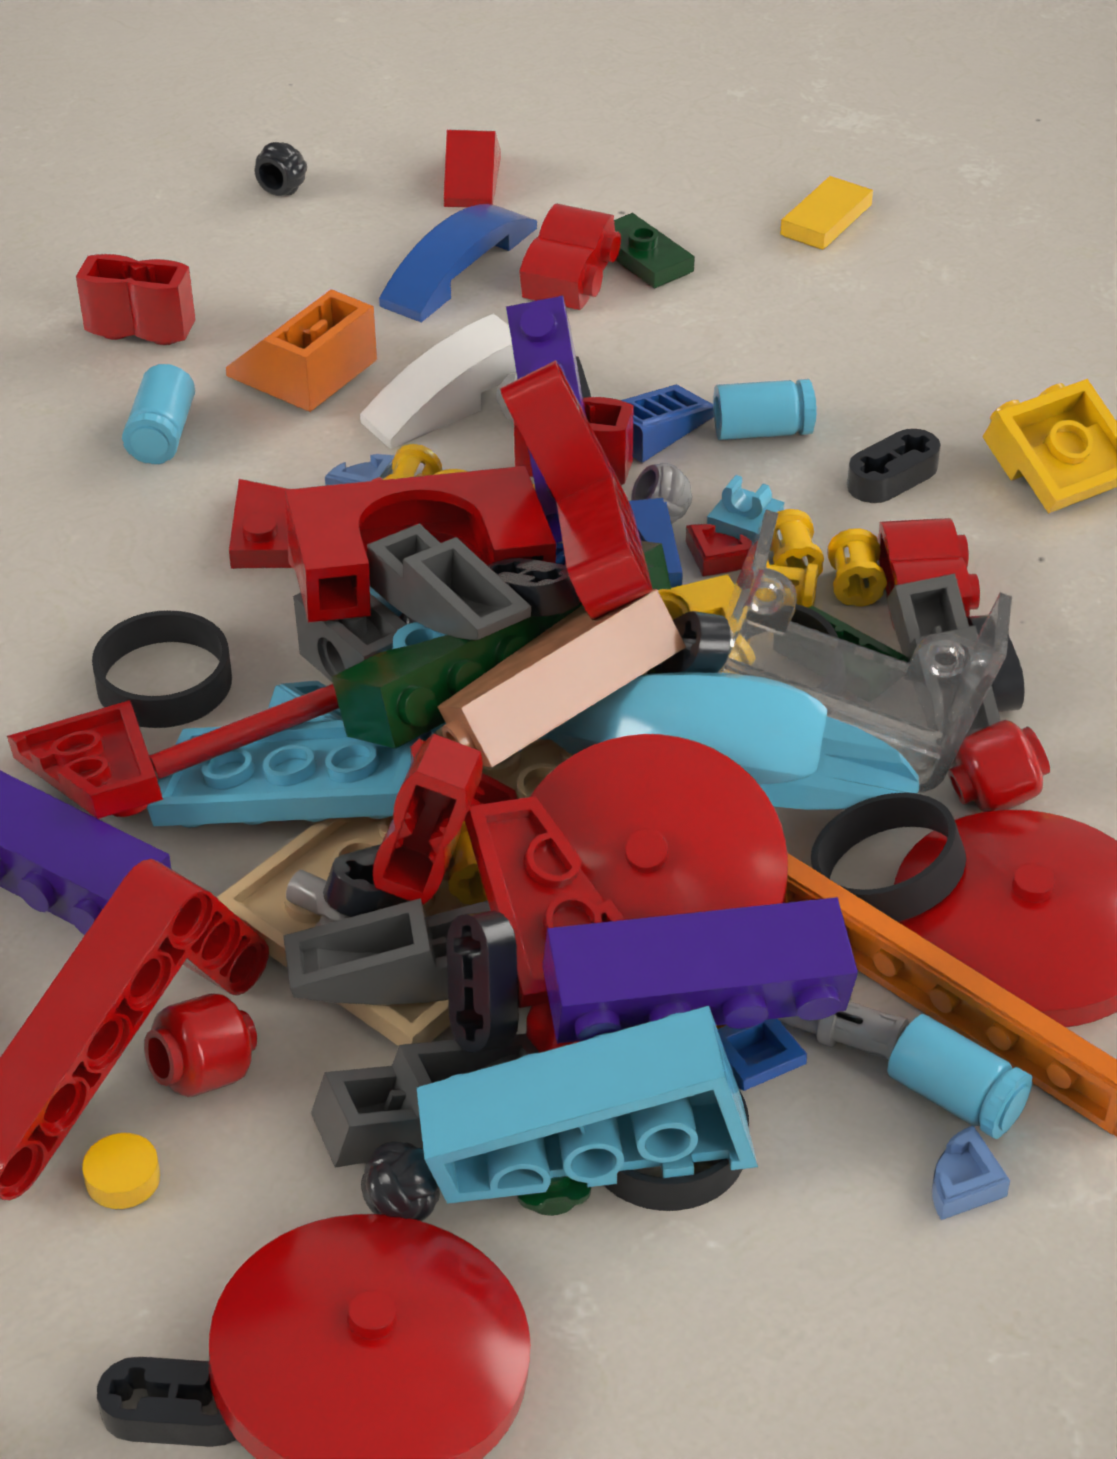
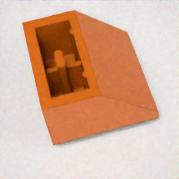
[226,289,377,412]

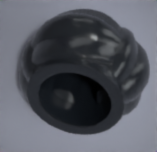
[254,142,307,196]
[361,1141,440,1221]

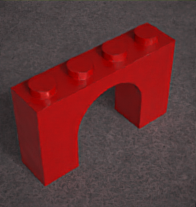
[285,466,556,623]

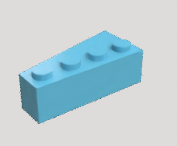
[416,1006,758,1204]

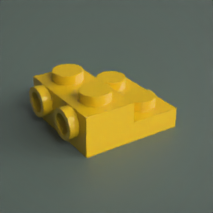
[982,378,1117,514]

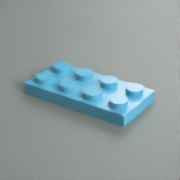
[147,720,432,828]

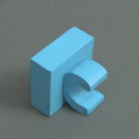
[707,475,785,550]

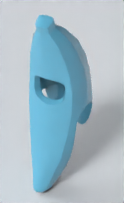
[539,672,919,810]

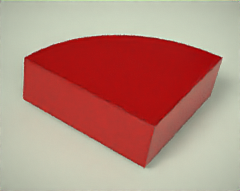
[686,524,760,577]

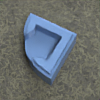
[325,454,395,486]
[932,1125,1010,1220]

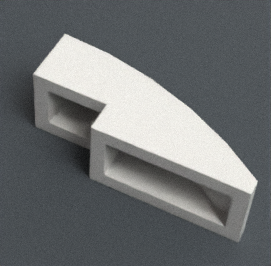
[360,313,516,449]

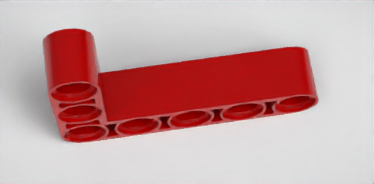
[500,360,653,620]
[0,859,269,1201]

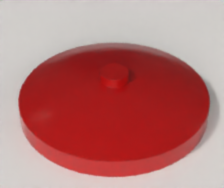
[530,734,788,920]
[894,810,1117,1027]
[209,1214,531,1459]

